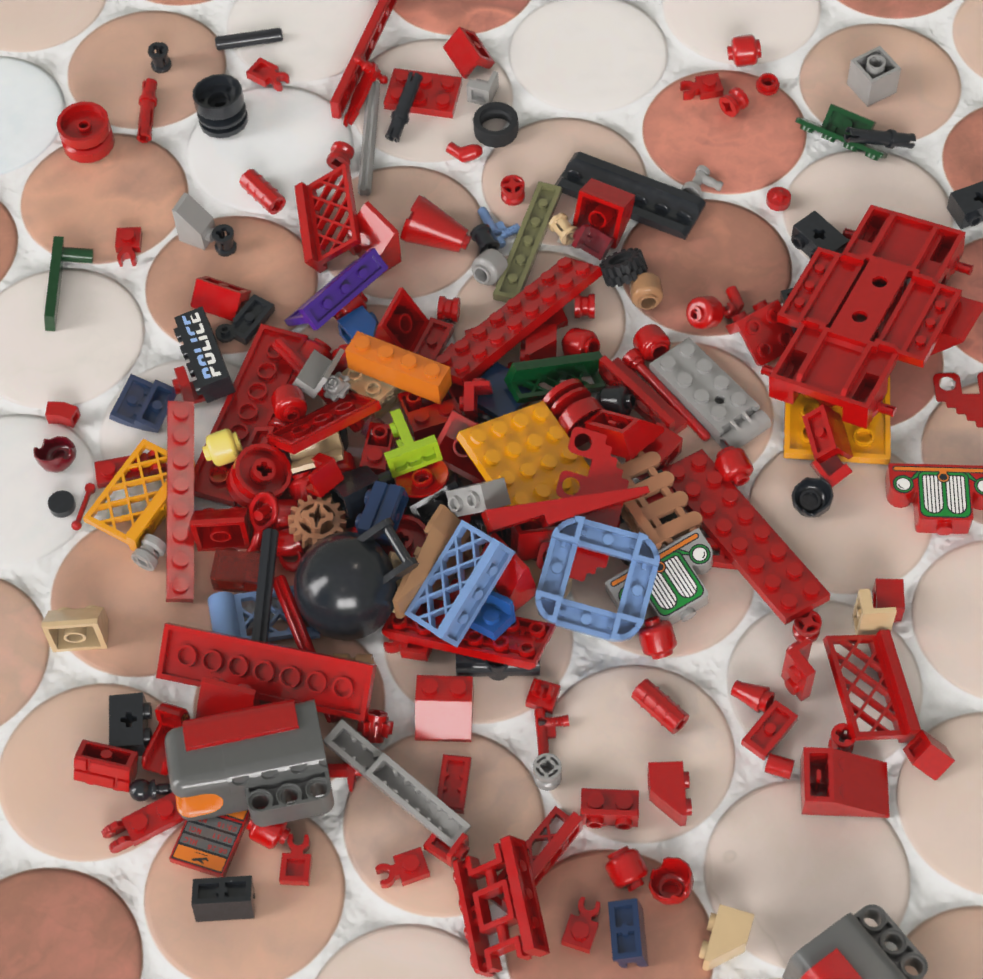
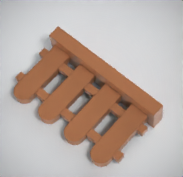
[616,450,702,551]

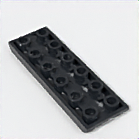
[555,152,706,240]

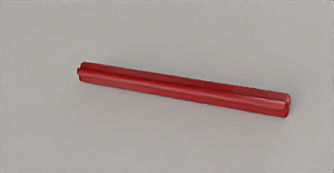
[273,575,341,723]

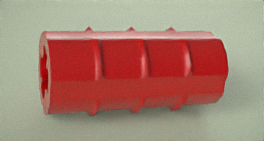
[239,169,286,215]
[631,679,689,734]

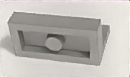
[292,348,345,399]

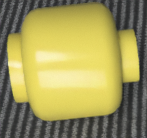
[202,429,243,467]

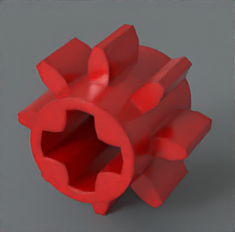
[357,709,394,743]

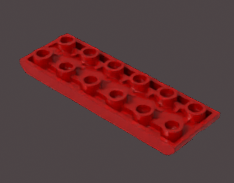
[381,599,556,670]

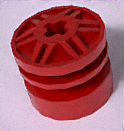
[542,378,605,447]

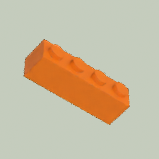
[345,331,452,404]

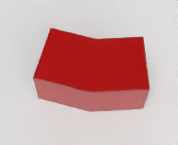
[45,401,81,428]

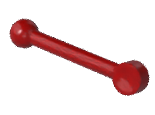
[71,483,96,531]

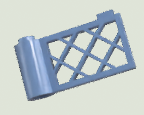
[207,585,321,642]

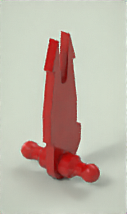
[343,55,388,127]

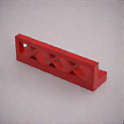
[599,355,688,434]
[489,806,583,914]

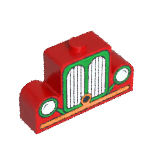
[885,463,983,535]

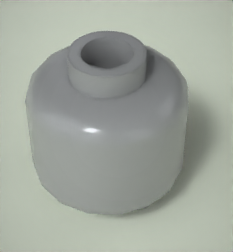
[472,249,508,286]

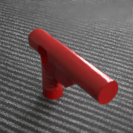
[534,708,569,756]

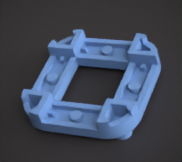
[535,516,660,642]

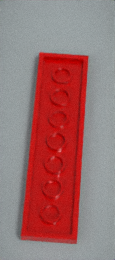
[435,257,603,387]
[194,324,309,507]
[662,449,831,625]
[156,623,377,721]

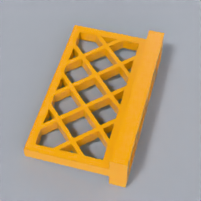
[83,439,196,551]

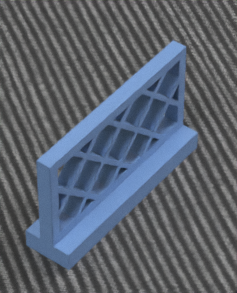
[404,520,515,647]

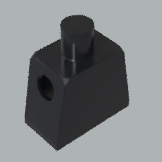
[330,466,395,520]

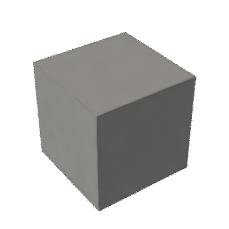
[847,46,901,107]

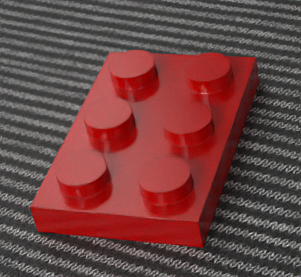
[384,68,462,119]

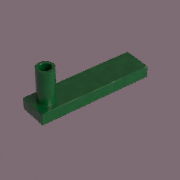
[44,236,94,331]

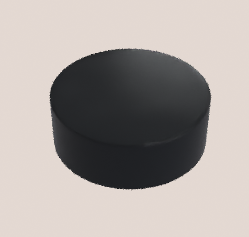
[48,490,76,518]

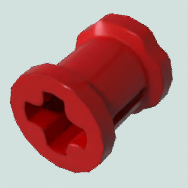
[828,723,856,753]

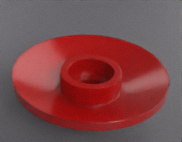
[396,460,449,498]

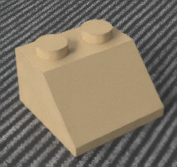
[41,605,109,652]

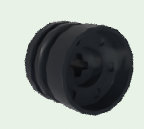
[193,74,248,138]

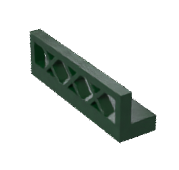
[504,351,606,403]

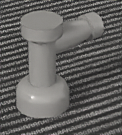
[681,165,724,196]

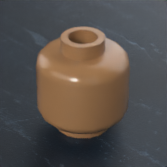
[629,272,663,310]

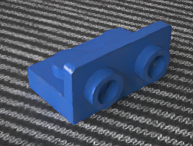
[470,591,516,640]

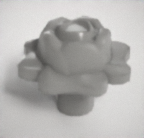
[323,372,351,402]

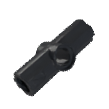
[456,654,540,681]

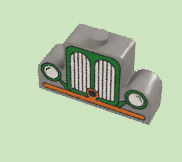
[605,528,713,625]

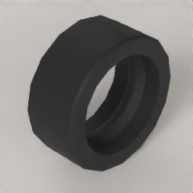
[473,102,519,148]

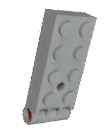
[649,337,772,449]

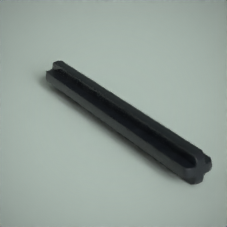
[251,528,279,643]

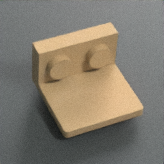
[342,368,406,422]

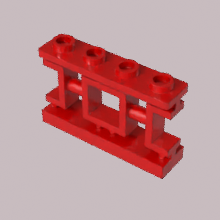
[452,835,550,977]

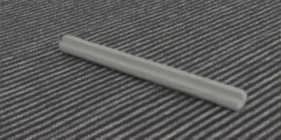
[358,81,380,196]

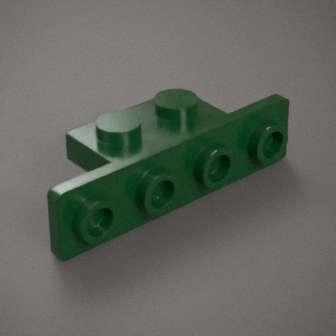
[795,104,888,161]

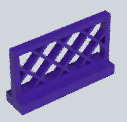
[284,248,388,330]

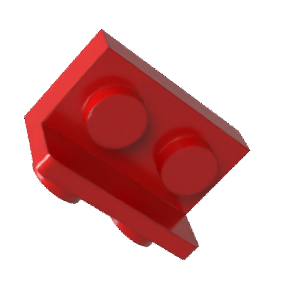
[580,788,639,830]

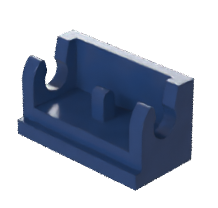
[608,898,648,968]

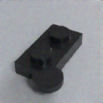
[215,294,275,345]

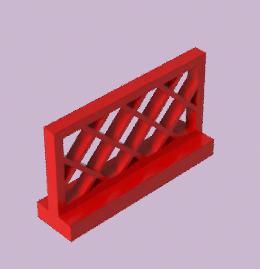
[294,163,361,273]
[823,629,921,743]

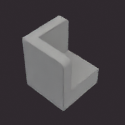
[467,71,499,105]

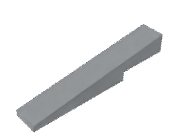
[323,719,471,848]

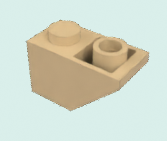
[699,904,755,971]

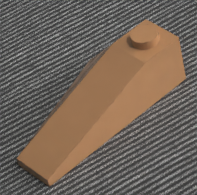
[392,504,473,619]

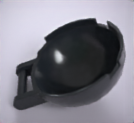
[293,518,419,641]

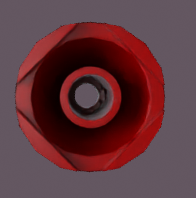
[400,195,471,253]

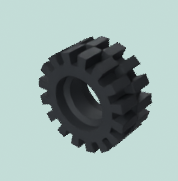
[599,248,648,287]

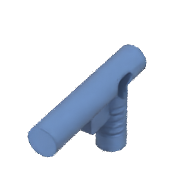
[477,207,520,248]

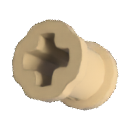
[548,213,577,245]

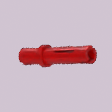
[136,78,158,143]

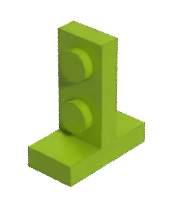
[384,408,443,478]

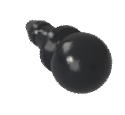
[129,779,172,802]

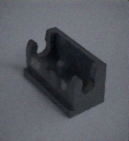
[191,875,255,922]

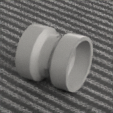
[131,534,166,571]
[533,753,562,791]

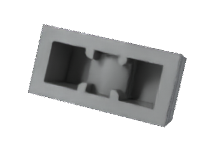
[446,478,511,517]

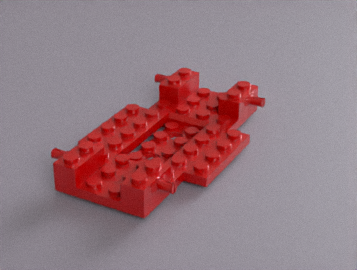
[761,205,974,429]

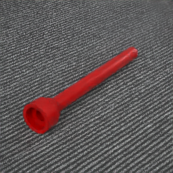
[622,348,710,441]

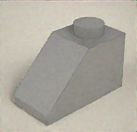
[172,193,215,250]

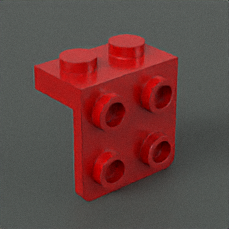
[726,299,794,366]

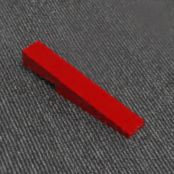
[481,486,650,535]

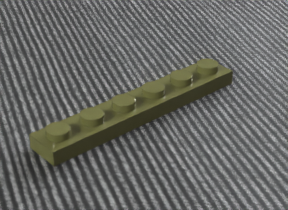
[493,181,562,303]

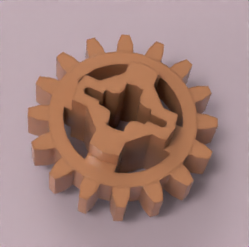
[288,495,347,548]

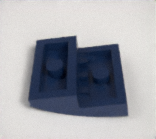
[478,362,531,418]
[109,374,177,433]

